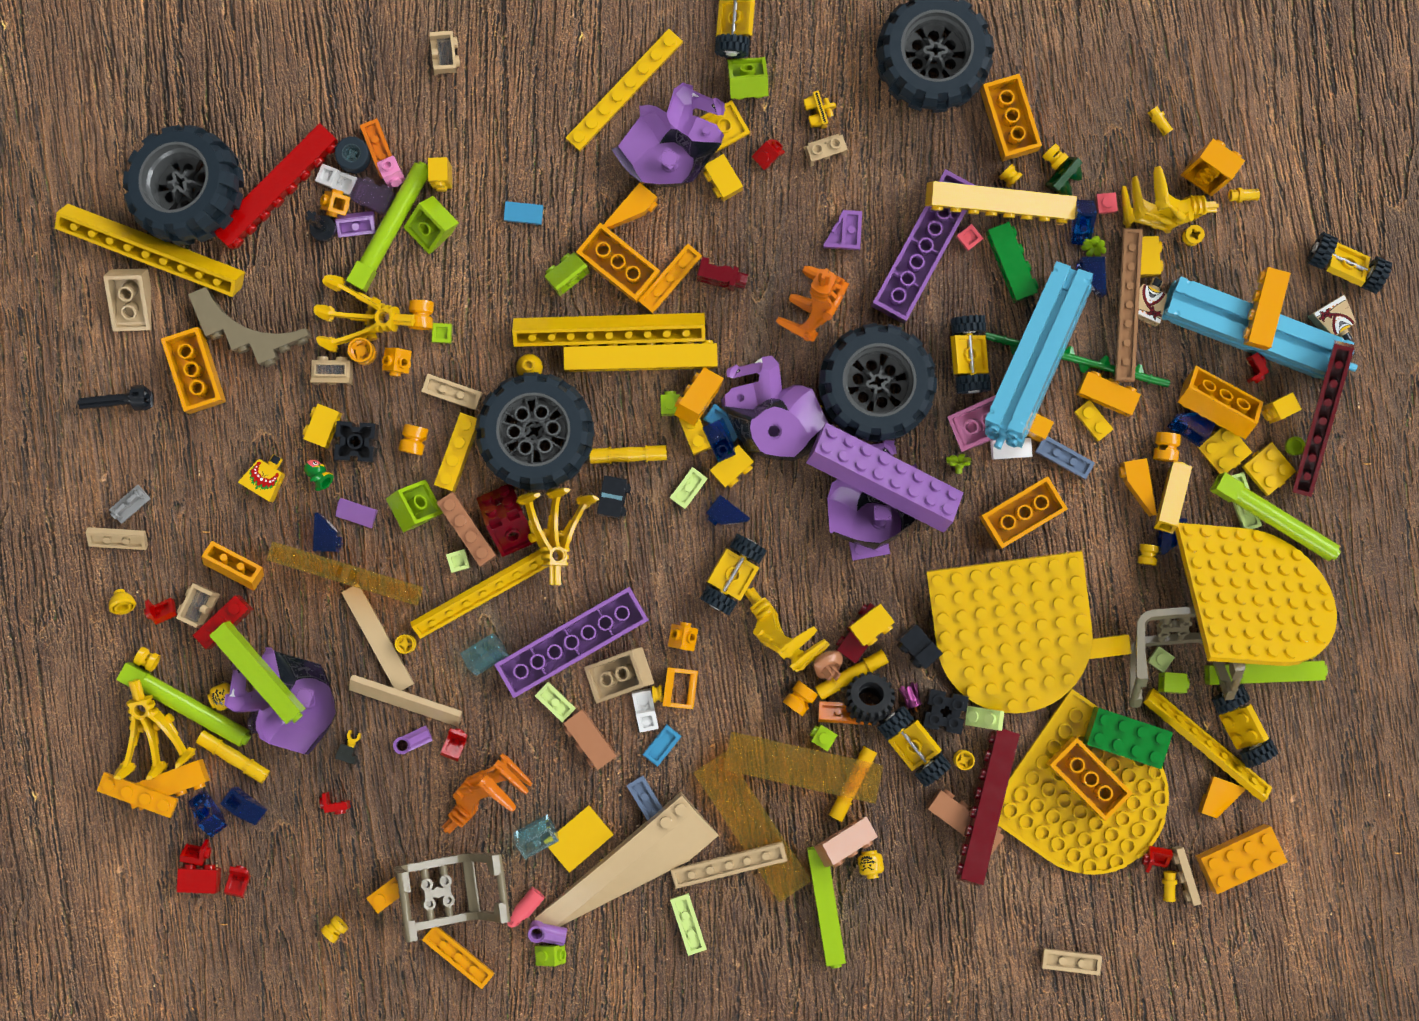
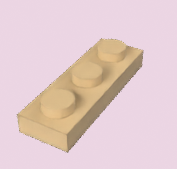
[421,374,483,411]
[86,527,148,550]
[1172,846,1201,906]
[1041,948,1102,976]

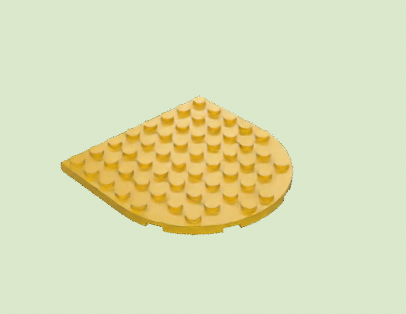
[1175,523,1337,666]
[926,550,1093,713]
[998,689,1169,875]

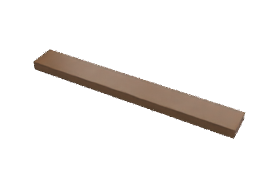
[1114,228,1143,382]

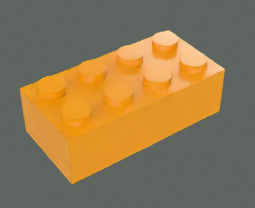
[980,73,1042,162]
[1181,138,1245,197]
[576,223,660,304]
[161,327,226,414]
[1177,365,1263,439]
[979,476,1068,549]
[1046,736,1133,821]
[1195,824,1288,894]

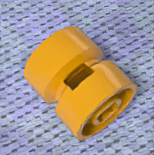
[408,300,434,330]
[347,337,377,366]
[398,424,429,456]
[1153,432,1181,462]
[783,680,818,717]

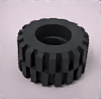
[844,672,895,726]

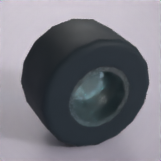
[335,136,371,174]

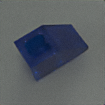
[702,417,736,462]
[220,786,268,825]

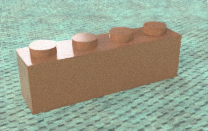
[436,492,498,567]
[926,789,1004,855]

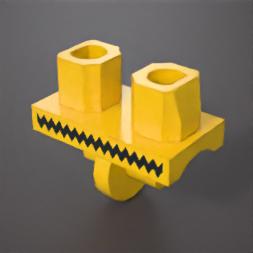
[803,90,837,129]

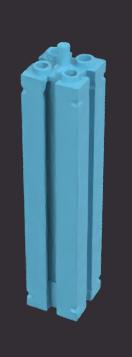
[985,261,1093,449]
[1162,276,1358,381]

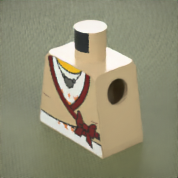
[1138,278,1167,327]
[1308,295,1356,340]

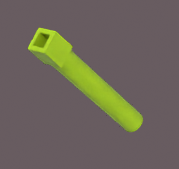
[346,161,428,293]
[1209,472,1341,561]
[116,662,251,747]

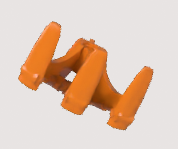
[776,266,850,342]
[442,753,533,834]

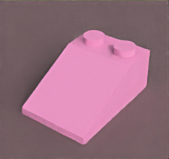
[947,395,996,452]

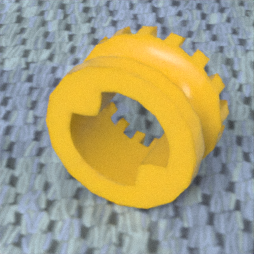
[652,685,663,703]

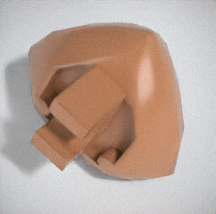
[813,650,843,680]

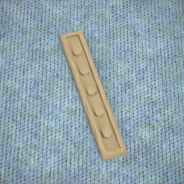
[341,583,415,691]
[349,675,462,727]
[671,841,788,889]

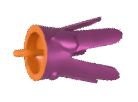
[898,682,922,712]

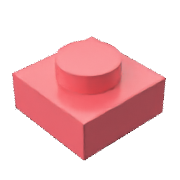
[1096,192,1118,214]
[956,224,984,251]

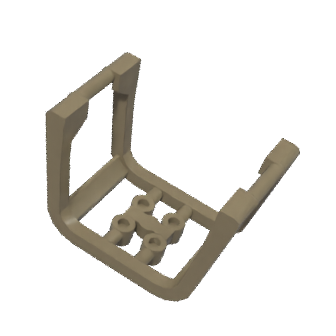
[1129,606,1246,708]
[393,852,511,942]

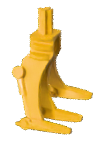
[1121,166,1219,233]
[314,275,416,353]
[516,488,599,586]
[745,587,830,672]
[113,679,196,780]

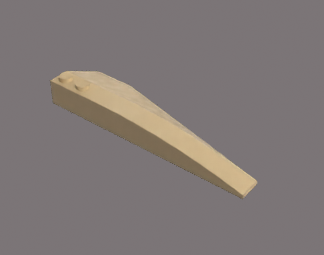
[534,792,719,927]

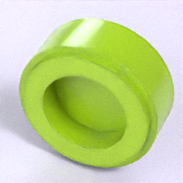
[1285,436,1305,456]

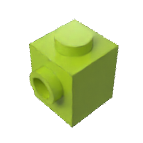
[661,391,680,416]
[1158,672,1190,694]
[810,724,838,751]

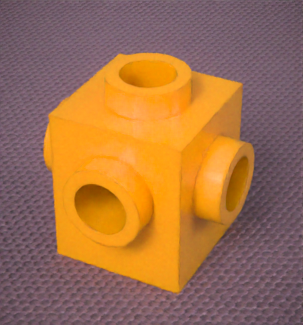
[320,189,350,218]
[382,348,412,377]
[667,621,698,651]

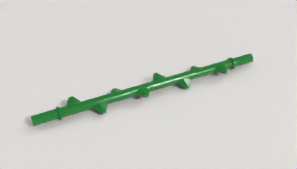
[985,332,1170,388]

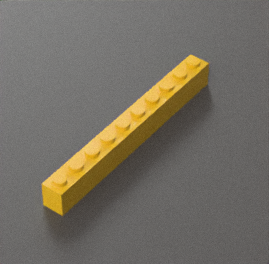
[55,204,245,297]
[512,313,705,347]

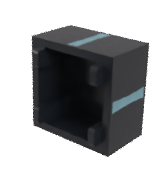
[597,475,631,520]

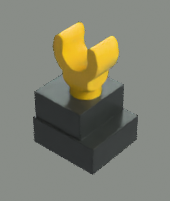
[335,730,361,764]

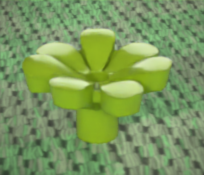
[1081,236,1106,257]
[946,454,971,474]

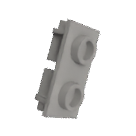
[109,484,151,524]

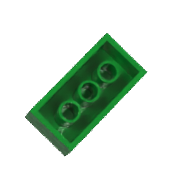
[1083,707,1173,769]

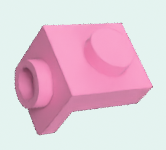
[377,156,405,189]

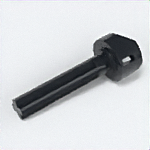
[306,211,337,243]
[77,385,154,411]

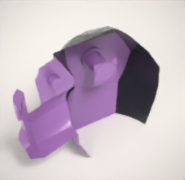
[611,83,725,187]
[721,355,828,461]
[827,440,918,550]
[224,647,337,754]

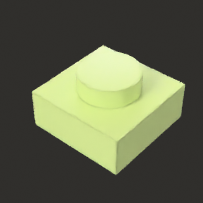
[446,549,471,573]
[1147,646,1175,672]

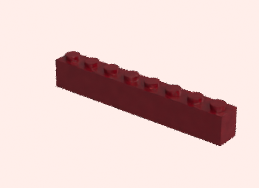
[1292,340,1354,497]
[955,729,1020,886]

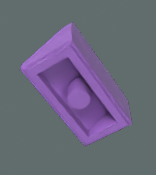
[335,211,376,238]
[335,498,378,528]

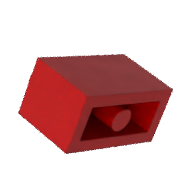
[177,863,221,894]

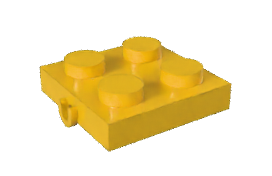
[1197,427,1253,474]
[1242,442,1296,496]

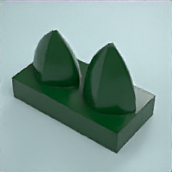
[1045,157,1083,196]

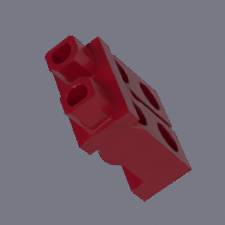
[697,257,748,291]

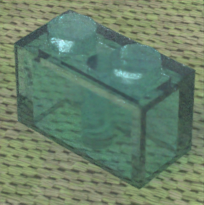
[460,633,509,676]
[513,815,559,859]

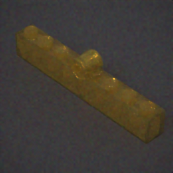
[266,541,424,606]

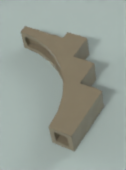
[188,287,312,367]

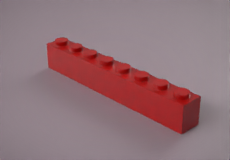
[214,123,338,250]

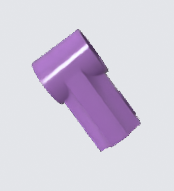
[393,725,433,754]
[528,920,567,946]

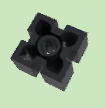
[334,421,379,464]
[896,624,943,669]
[921,688,969,735]

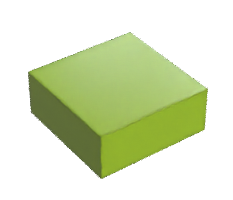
[432,323,453,344]

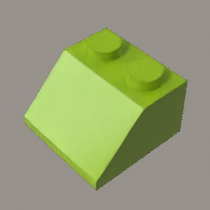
[728,57,769,100]
[403,196,459,254]
[545,252,589,296]
[386,479,443,533]

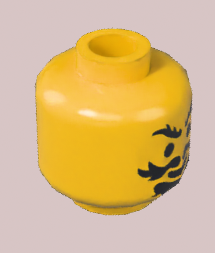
[208,682,231,711]
[857,850,884,879]

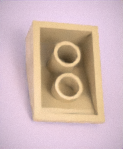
[103,268,151,331]
[584,647,655,704]

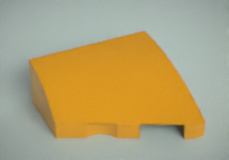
[1198,776,1245,818]

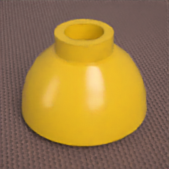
[516,354,543,376]
[108,589,136,615]

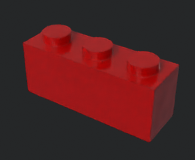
[193,595,254,649]

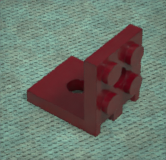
[476,484,537,557]

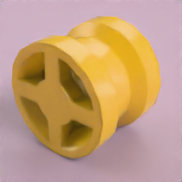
[999,164,1023,188]
[1182,225,1205,246]

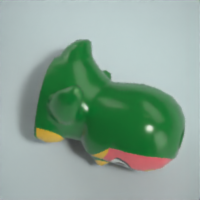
[304,460,334,491]

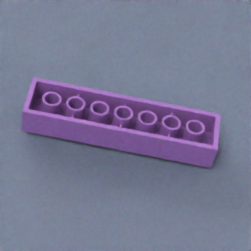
[871,169,976,324]
[806,423,964,533]
[494,587,649,698]

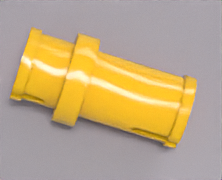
[1147,106,1173,136]
[1228,187,1260,203]
[1162,870,1178,902]

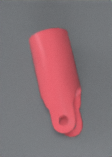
[507,887,545,928]

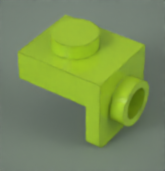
[535,944,566,966]

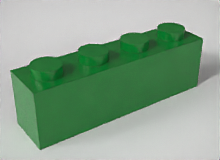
[985,222,1039,303]

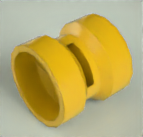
[1042,143,1069,170]
[1137,544,1159,566]
[395,634,417,654]
[133,647,161,672]
[953,750,975,770]
[321,915,348,943]

